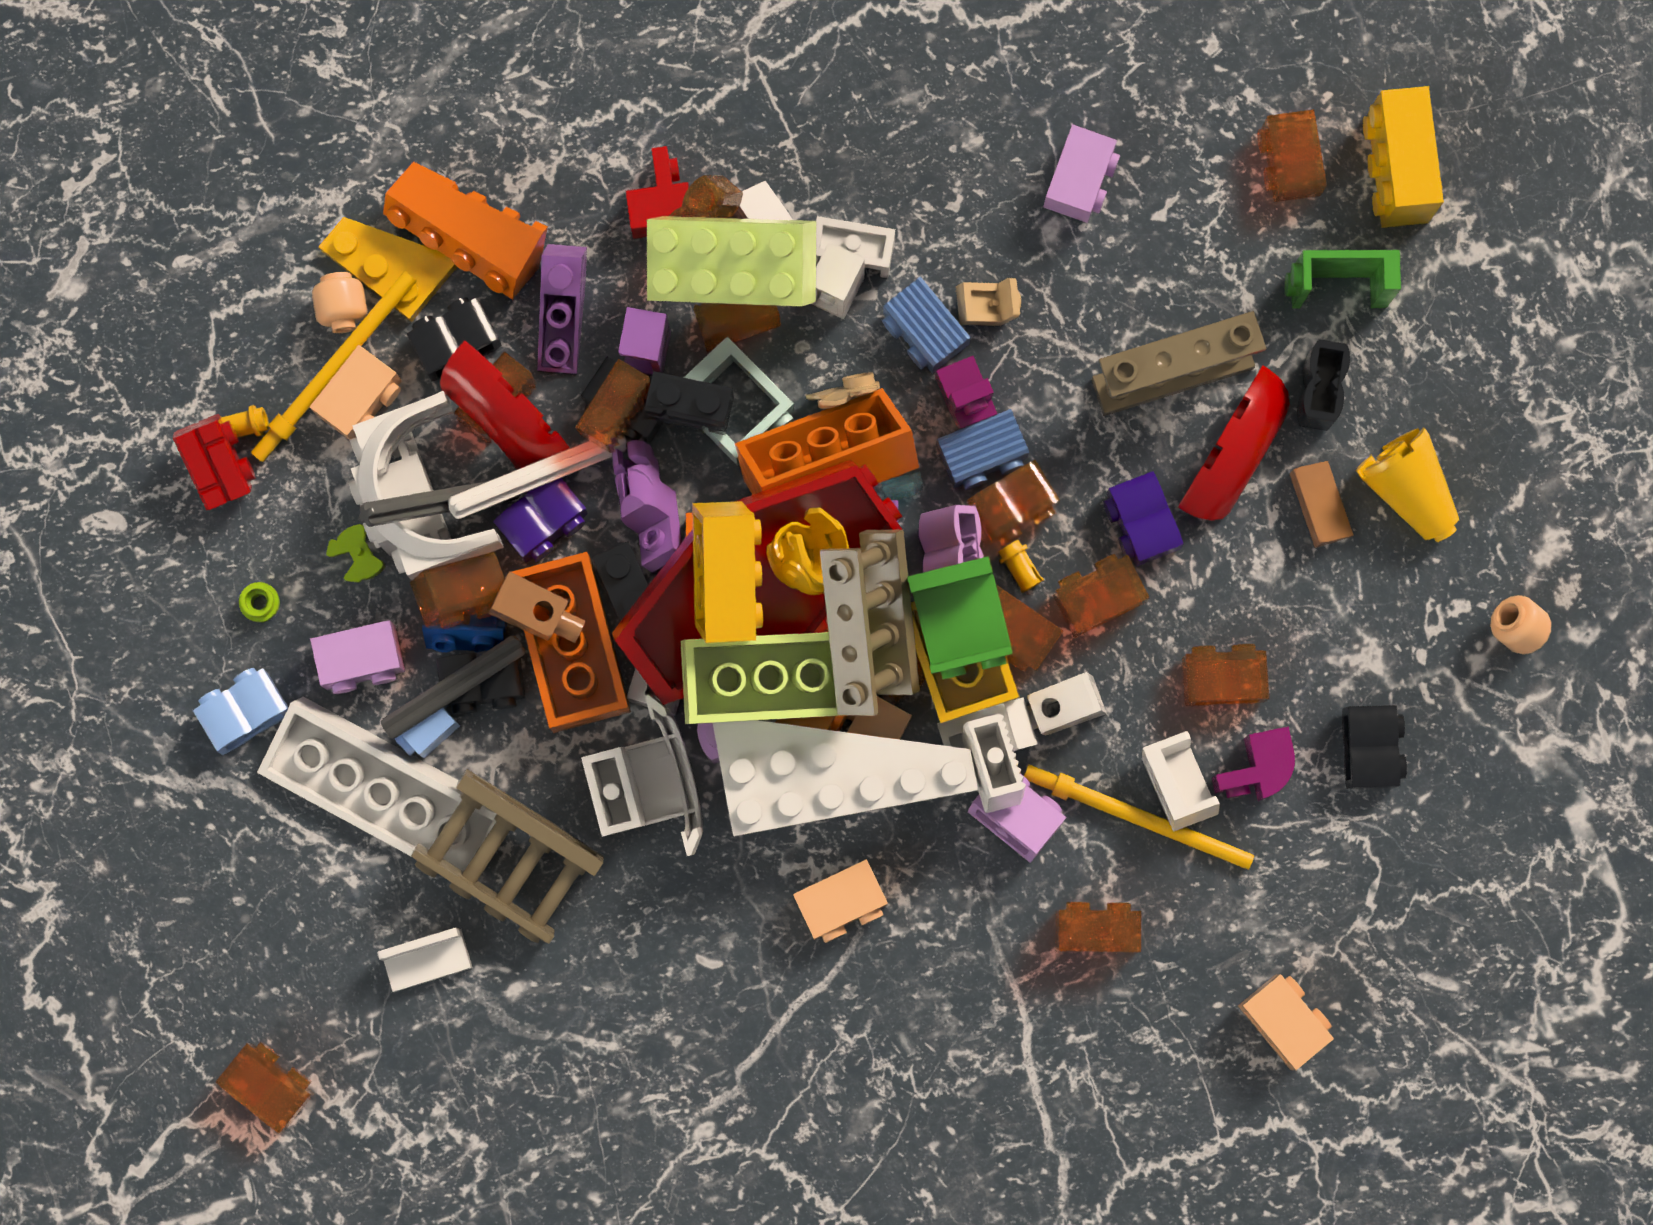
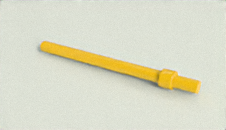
[251,271,417,462]
[1024,764,1254,870]

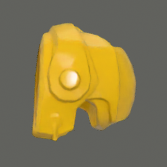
[766,507,849,595]

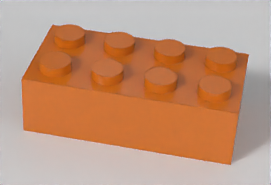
[734,388,919,495]
[512,552,631,733]

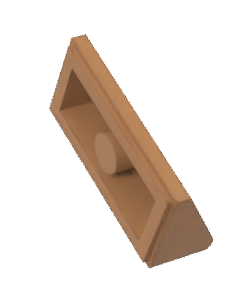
[1289,461,1354,548]

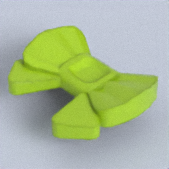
[326,524,385,583]

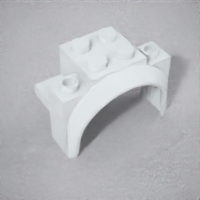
[348,391,504,581]

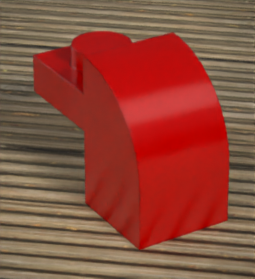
[626,146,691,239]

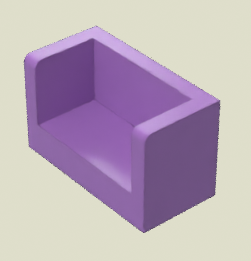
[618,307,671,376]

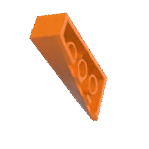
[383,162,548,300]

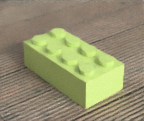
[647,216,816,306]
[681,632,843,724]

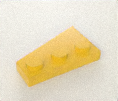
[319,217,457,322]

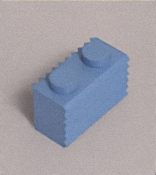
[882,277,971,373]
[936,409,1029,490]

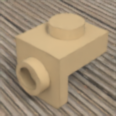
[956,278,1021,326]

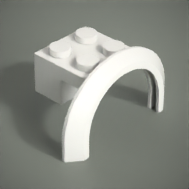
[581,695,703,856]

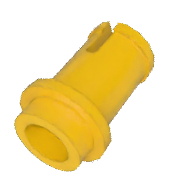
[221,405,269,437]
[998,540,1044,593]

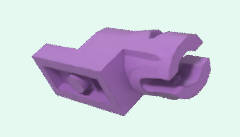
[612,440,682,572]

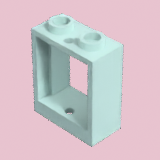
[684,336,794,466]

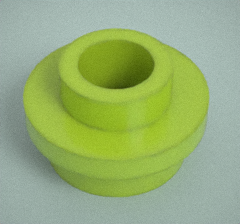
[239,582,280,622]

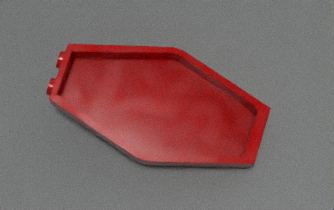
[612,460,903,705]

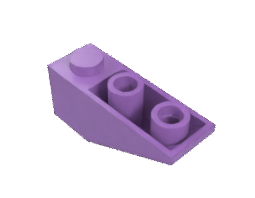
[537,244,587,374]

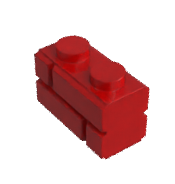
[173,414,256,511]

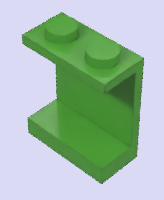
[1285,250,1401,309]
[907,556,1013,680]

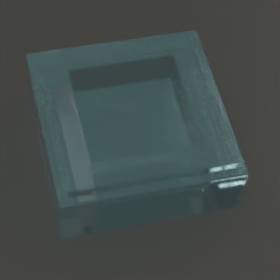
[880,472,923,500]

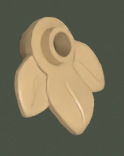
[805,372,880,409]

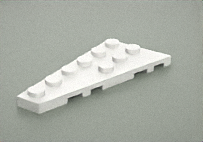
[713,720,978,837]

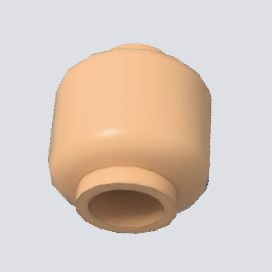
[312,272,367,333]
[1490,595,1551,654]

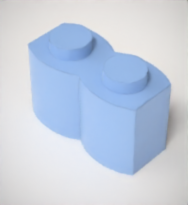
[193,668,288,755]

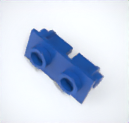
[422,610,507,653]

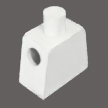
[1027,672,1107,736]

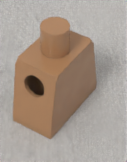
[488,571,585,643]

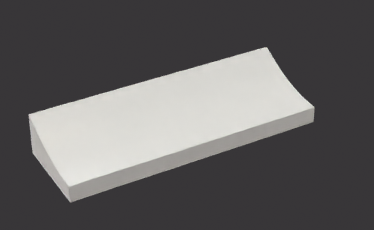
[257,696,497,872]

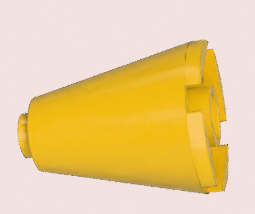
[1356,427,1459,542]

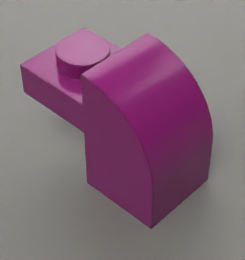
[935,356,998,429]
[1212,726,1295,801]

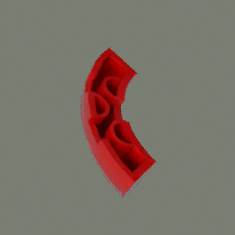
[440,341,570,469]
[1178,365,1290,520]

